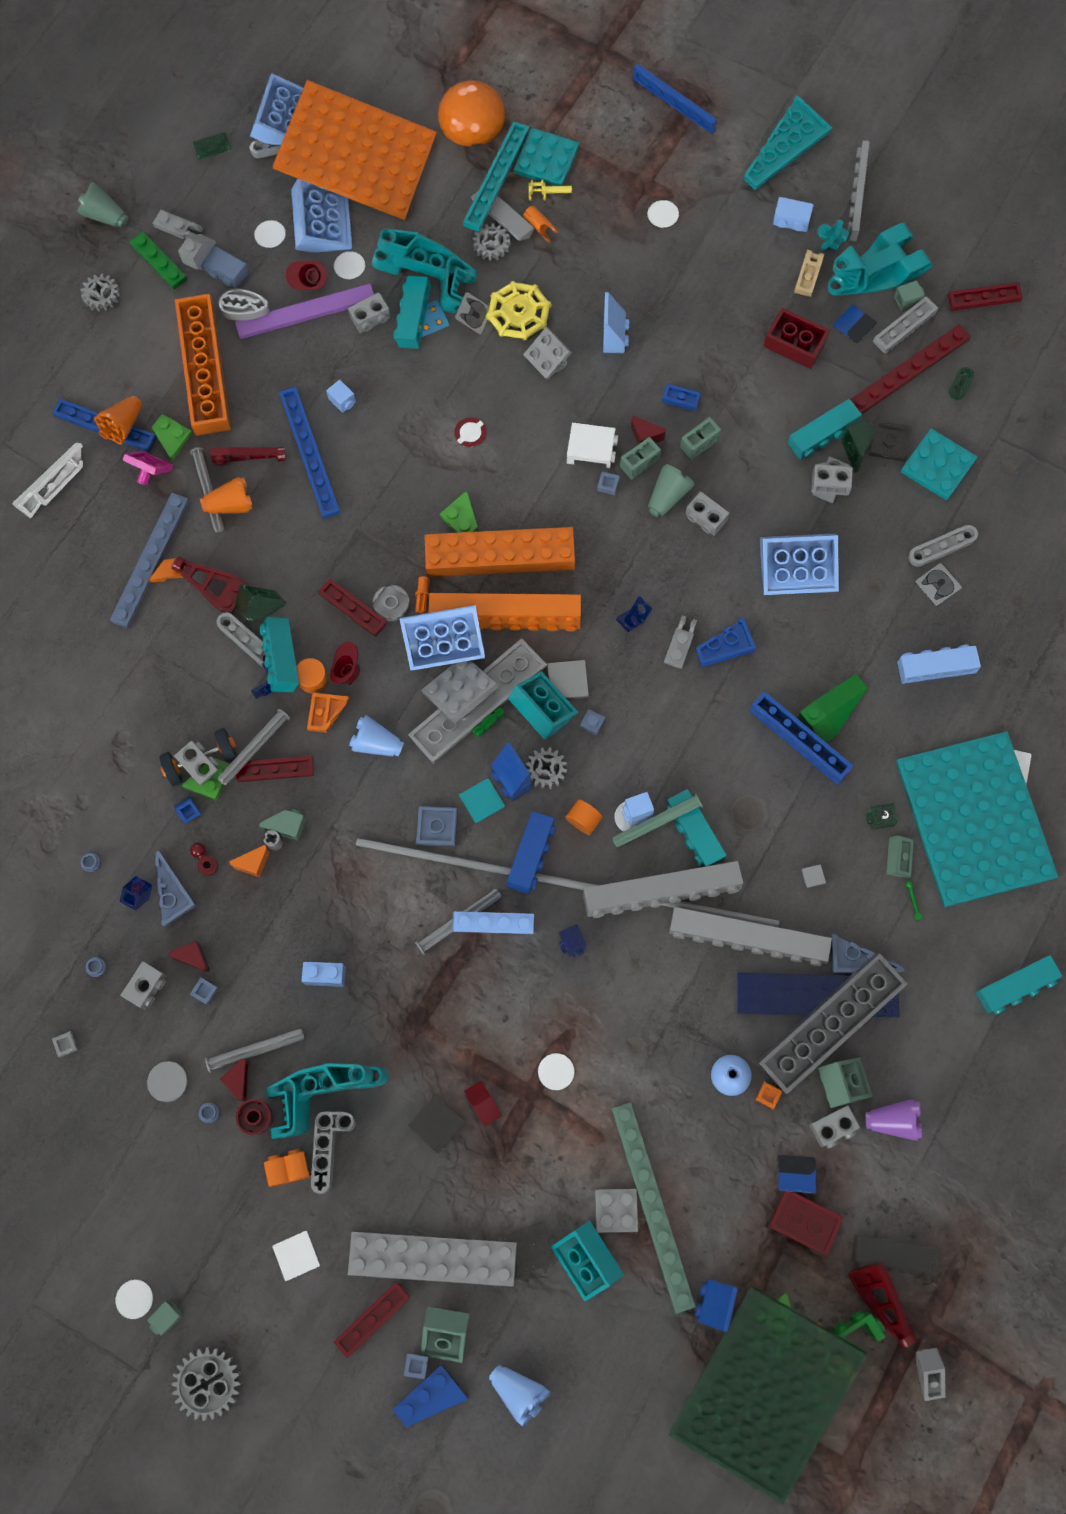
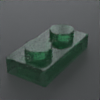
[193,132,231,160]

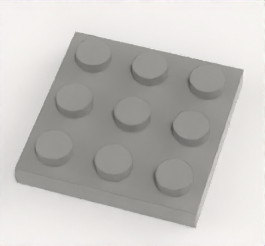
[421,660,499,724]

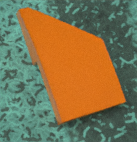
[149,559,185,583]

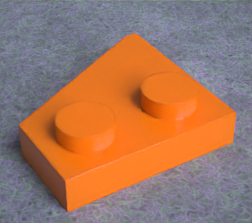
[307,693,349,733]

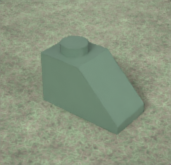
[259,809,306,841]

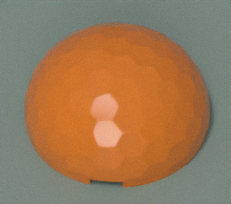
[438,80,506,146]

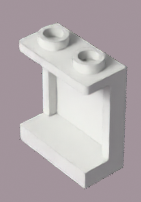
[567,423,618,468]

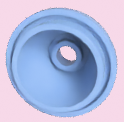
[711,1055,752,1096]

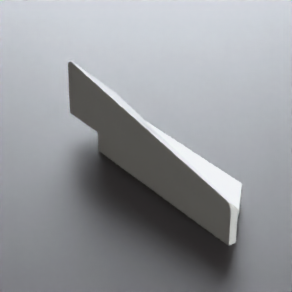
[12,443,83,518]

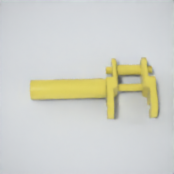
[529,180,572,201]

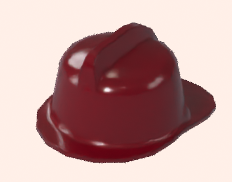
[285,261,327,290]
[330,641,360,685]

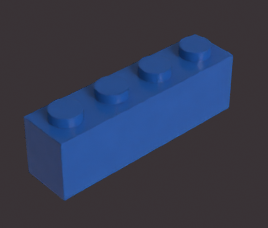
[507,811,556,894]

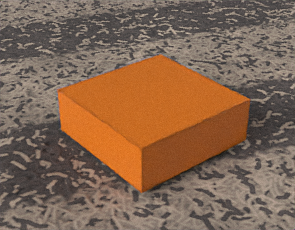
[755,1081,783,1110]

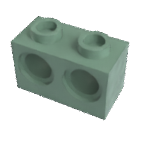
[680,417,721,461]
[620,437,661,480]

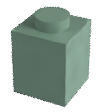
[894,280,925,312]
[147,1300,184,1336]

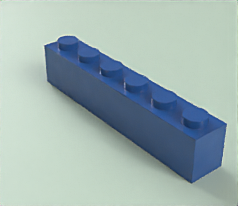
[749,691,853,786]

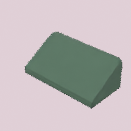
[887,835,914,878]

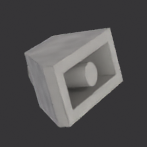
[178,234,216,270]
[916,1348,945,1401]

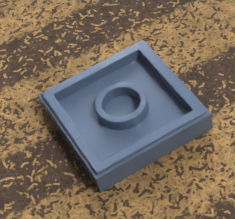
[416,806,458,847]

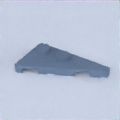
[155,850,196,928]
[831,934,904,974]

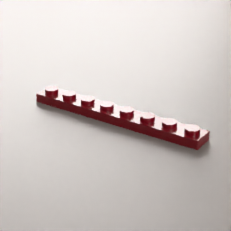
[850,324,971,414]

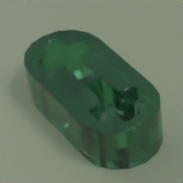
[948,367,974,400]

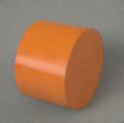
[296,658,328,694]
[565,799,603,835]

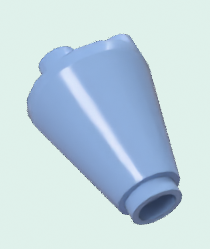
[349,715,404,757]
[489,1365,550,1427]

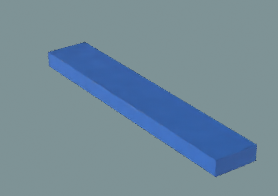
[633,64,717,134]
[52,398,157,452]

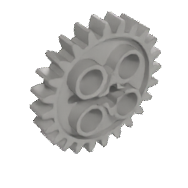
[171,1347,242,1421]

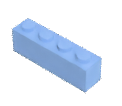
[897,644,981,684]
[452,911,534,934]

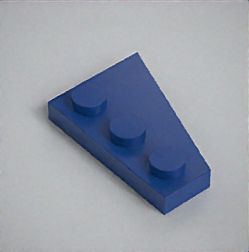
[696,617,756,667]
[393,1365,469,1427]

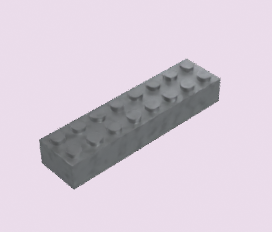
[757,953,907,1094]

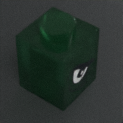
[866,803,898,830]

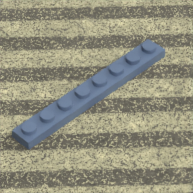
[110,493,190,629]

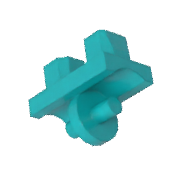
[817,220,850,251]

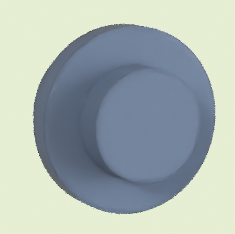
[80,853,101,872]
[86,957,106,977]
[199,1103,219,1123]

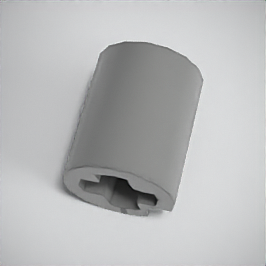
[263,830,283,851]

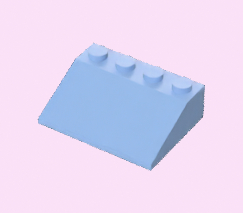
[250,73,303,145]
[291,179,352,253]
[760,533,839,595]
[400,605,485,671]

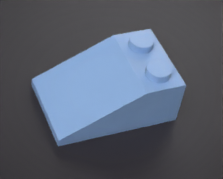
[603,292,629,353]

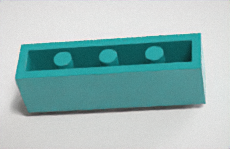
[394,276,431,349]
[788,399,862,460]
[260,617,299,693]
[665,789,727,867]
[975,955,1063,1015]

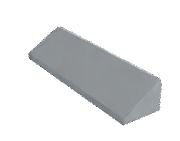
[471,192,534,241]

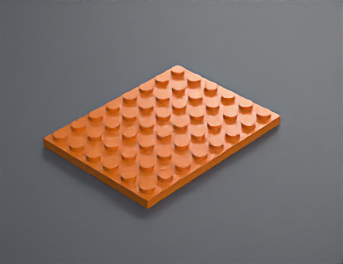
[273,80,437,220]

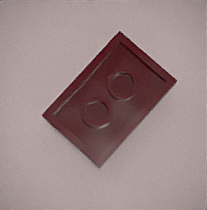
[769,1191,844,1256]

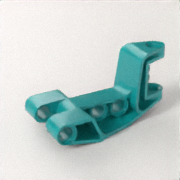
[827,222,933,296]
[372,228,477,313]
[267,1063,389,1139]

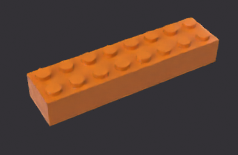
[175,294,232,436]
[425,527,575,577]
[429,593,581,631]

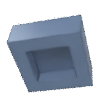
[597,472,620,495]
[580,709,605,735]
[190,977,219,1005]
[404,1353,429,1379]

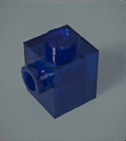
[119,876,152,911]
[559,924,587,958]

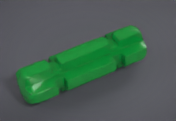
[472,707,505,737]

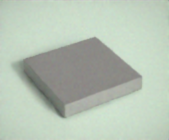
[547,660,589,700]

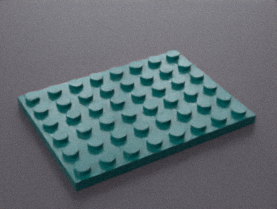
[896,732,1058,908]

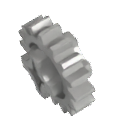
[473,223,511,261]
[81,274,120,312]
[526,747,567,790]

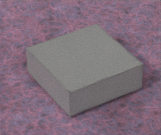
[801,864,826,889]
[52,1031,79,1058]

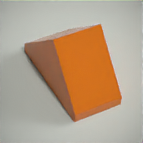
[229,845,270,878]

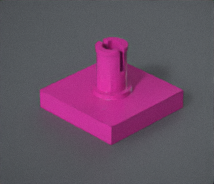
[123,451,173,485]

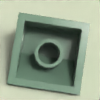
[818,1057,873,1108]
[421,1307,469,1363]

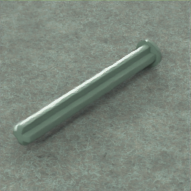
[612,793,704,847]

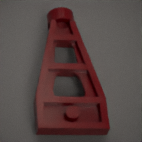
[210,447,285,466]
[172,556,250,614]
[848,1262,917,1348]

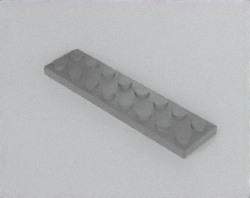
[408,638,547,764]
[348,1232,517,1287]

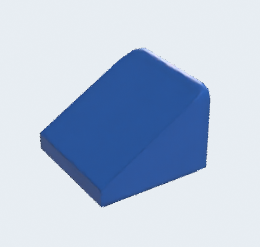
[174,796,201,824]

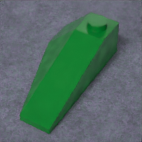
[797,674,868,743]

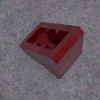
[631,416,666,445]
[168,941,210,973]
[220,1059,249,1102]
[464,1081,502,1126]

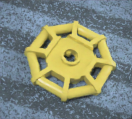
[486,281,552,340]

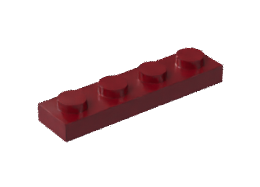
[948,282,1023,311]
[318,579,387,637]
[236,756,314,783]
[333,1282,411,1358]

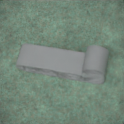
[311,1111,356,1194]

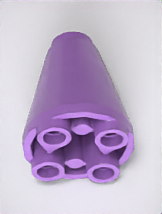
[866,1099,922,1141]

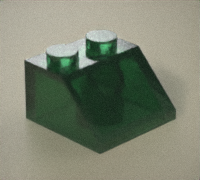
[841,418,875,473]
[235,584,286,621]

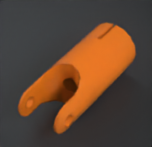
[523,205,559,243]

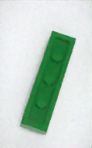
[129,231,187,290]

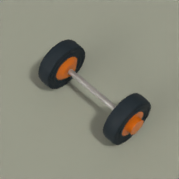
[159,728,237,786]

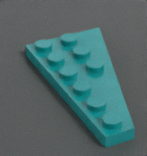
[744,95,832,190]

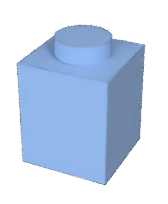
[326,379,356,413]

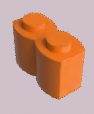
[263,1149,311,1188]

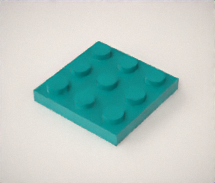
[514,128,580,186]
[901,428,977,501]

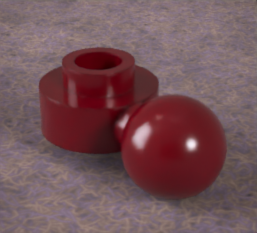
[190,843,218,876]

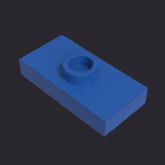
[662,384,701,411]

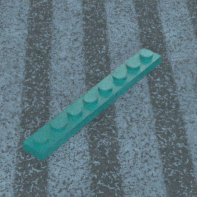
[463,121,529,232]

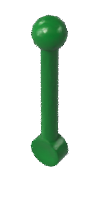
[905,881,923,921]

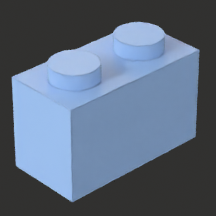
[773,197,813,232]
[622,792,654,826]
[302,962,346,987]

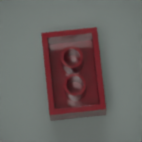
[763,308,830,369]

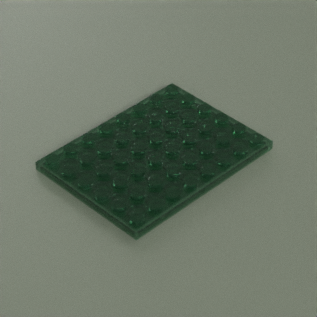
[669,1285,867,1505]

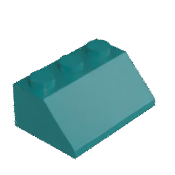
[508,671,578,740]
[551,1220,624,1301]

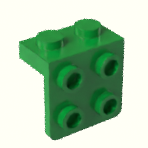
[830,1310,885,1342]

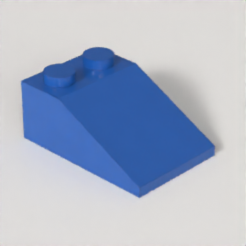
[491,743,532,801]
[695,1279,738,1332]

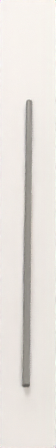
[356,838,779,927]

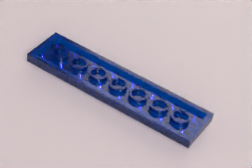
[737,973,900,1018]

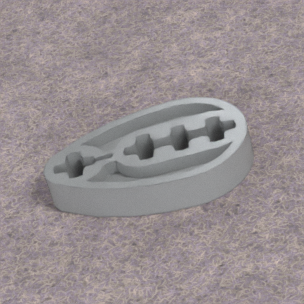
[219,289,270,321]

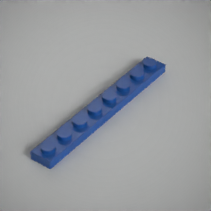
[279,387,340,519]

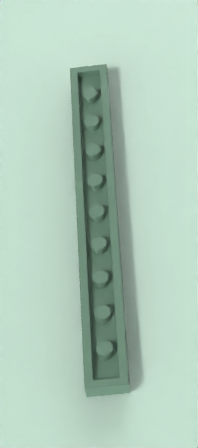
[612,1103,696,1314]

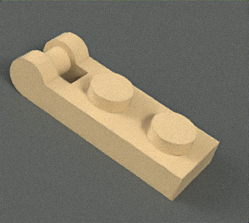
[794,250,825,297]

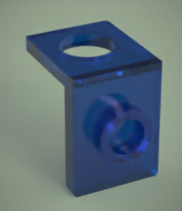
[616,596,652,632]
[251,663,272,699]

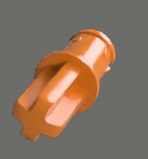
[415,576,430,614]

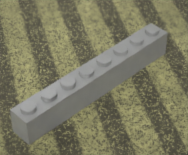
[583,861,743,918]
[669,907,832,966]

